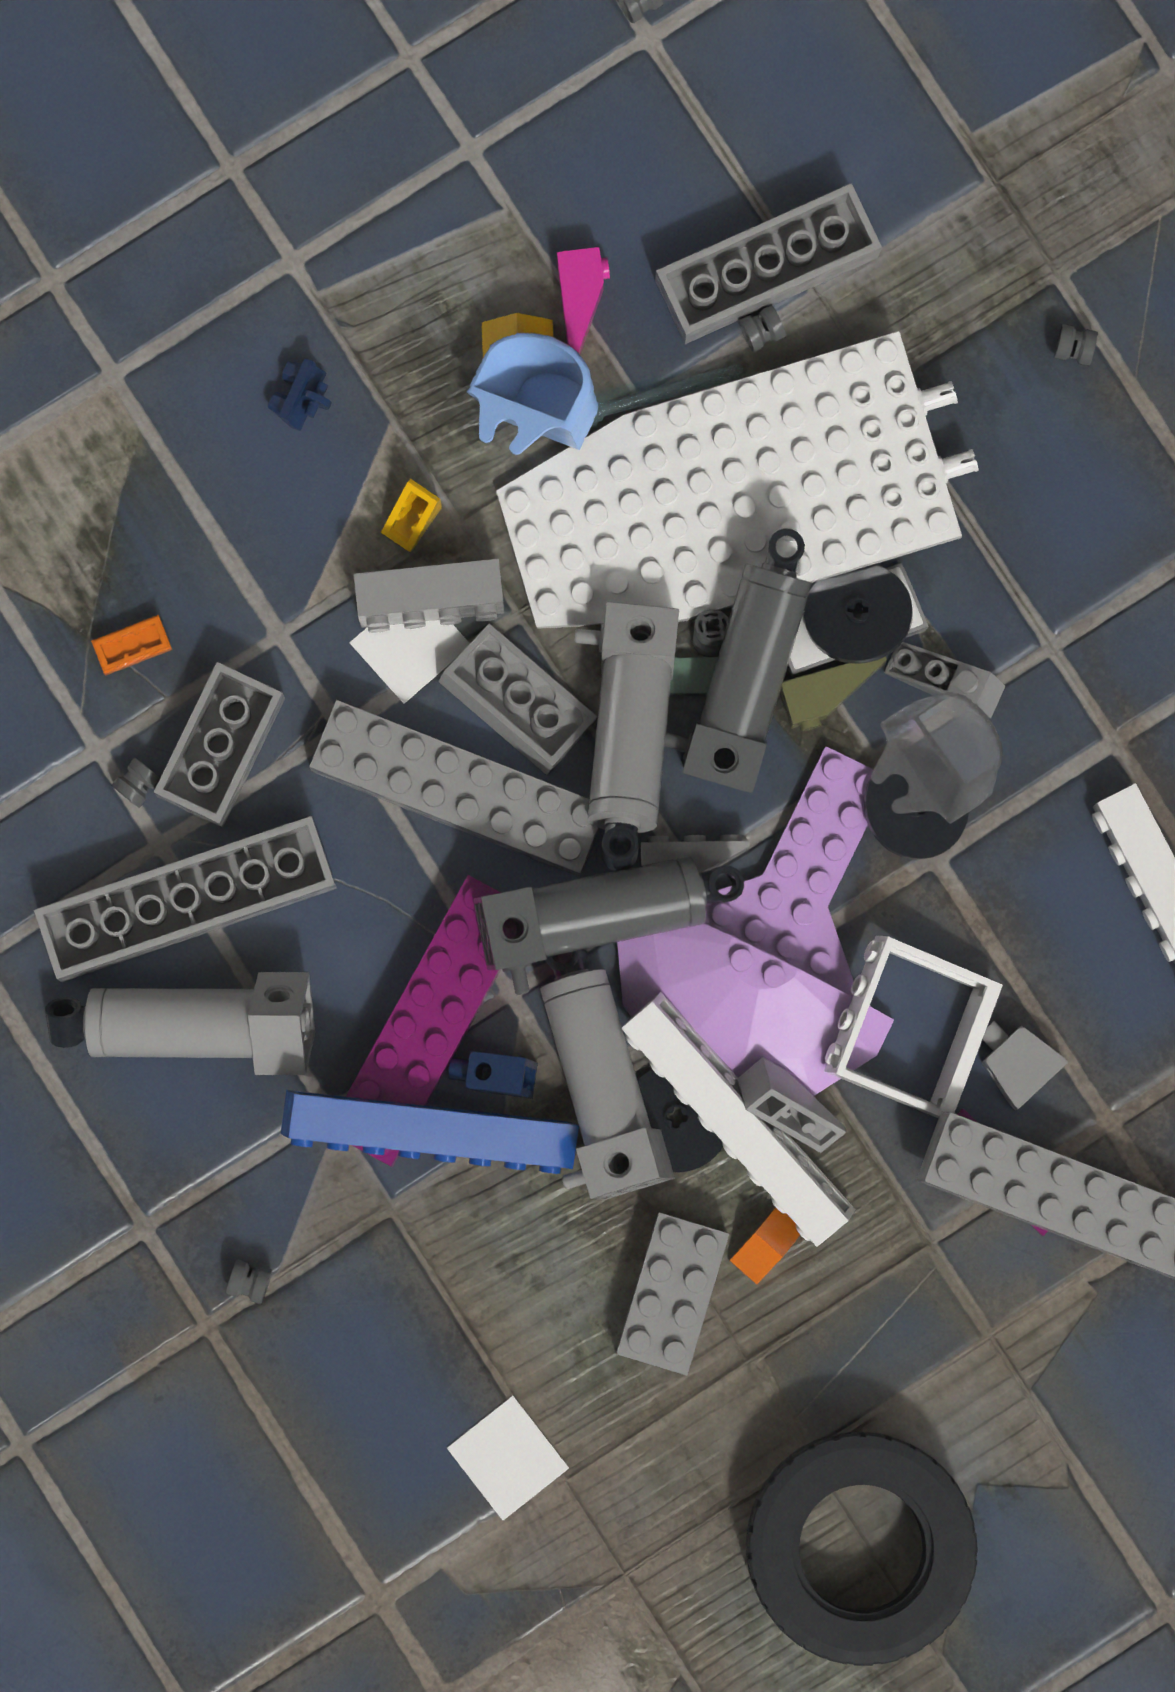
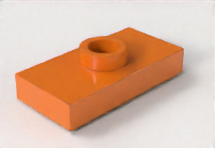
[91,615,173,676]

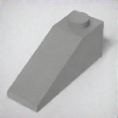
[737,1057,846,1153]

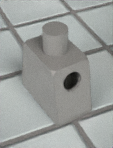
[982,1021,1068,1111]

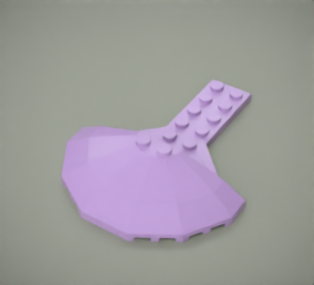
[617,746,894,1096]

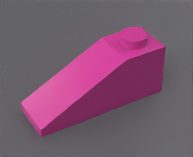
[557,247,610,354]

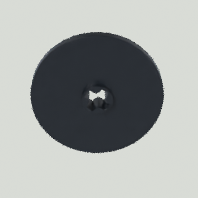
[804,565,913,664]
[864,752,969,860]
[637,1070,723,1173]

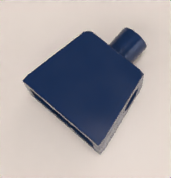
[449,1052,538,1099]

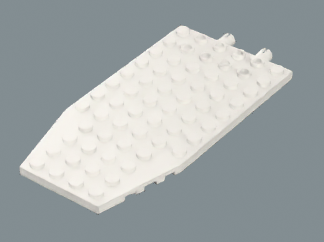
[496,331,979,629]

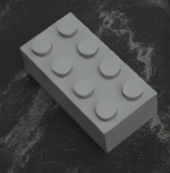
[354,559,504,633]
[154,662,285,828]
[616,1213,729,1376]

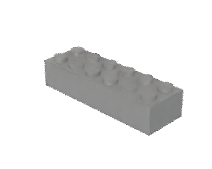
[655,183,882,344]

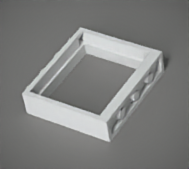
[824,936,1003,1118]

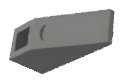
[884,642,1005,718]
[640,835,750,872]

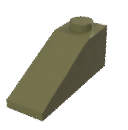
[780,656,887,732]

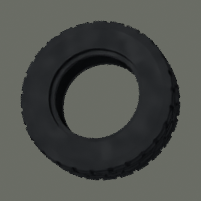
[746,1431,978,1666]

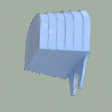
[467,333,598,455]

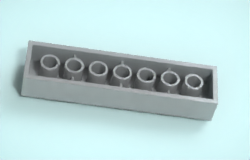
[309,700,599,877]
[34,816,337,982]
[916,1112,1175,1279]

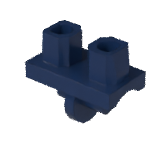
[268,358,332,431]

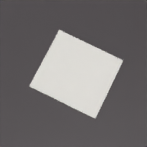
[350,620,470,704]
[447,1396,569,1520]

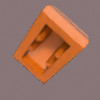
[729,1207,800,1285]

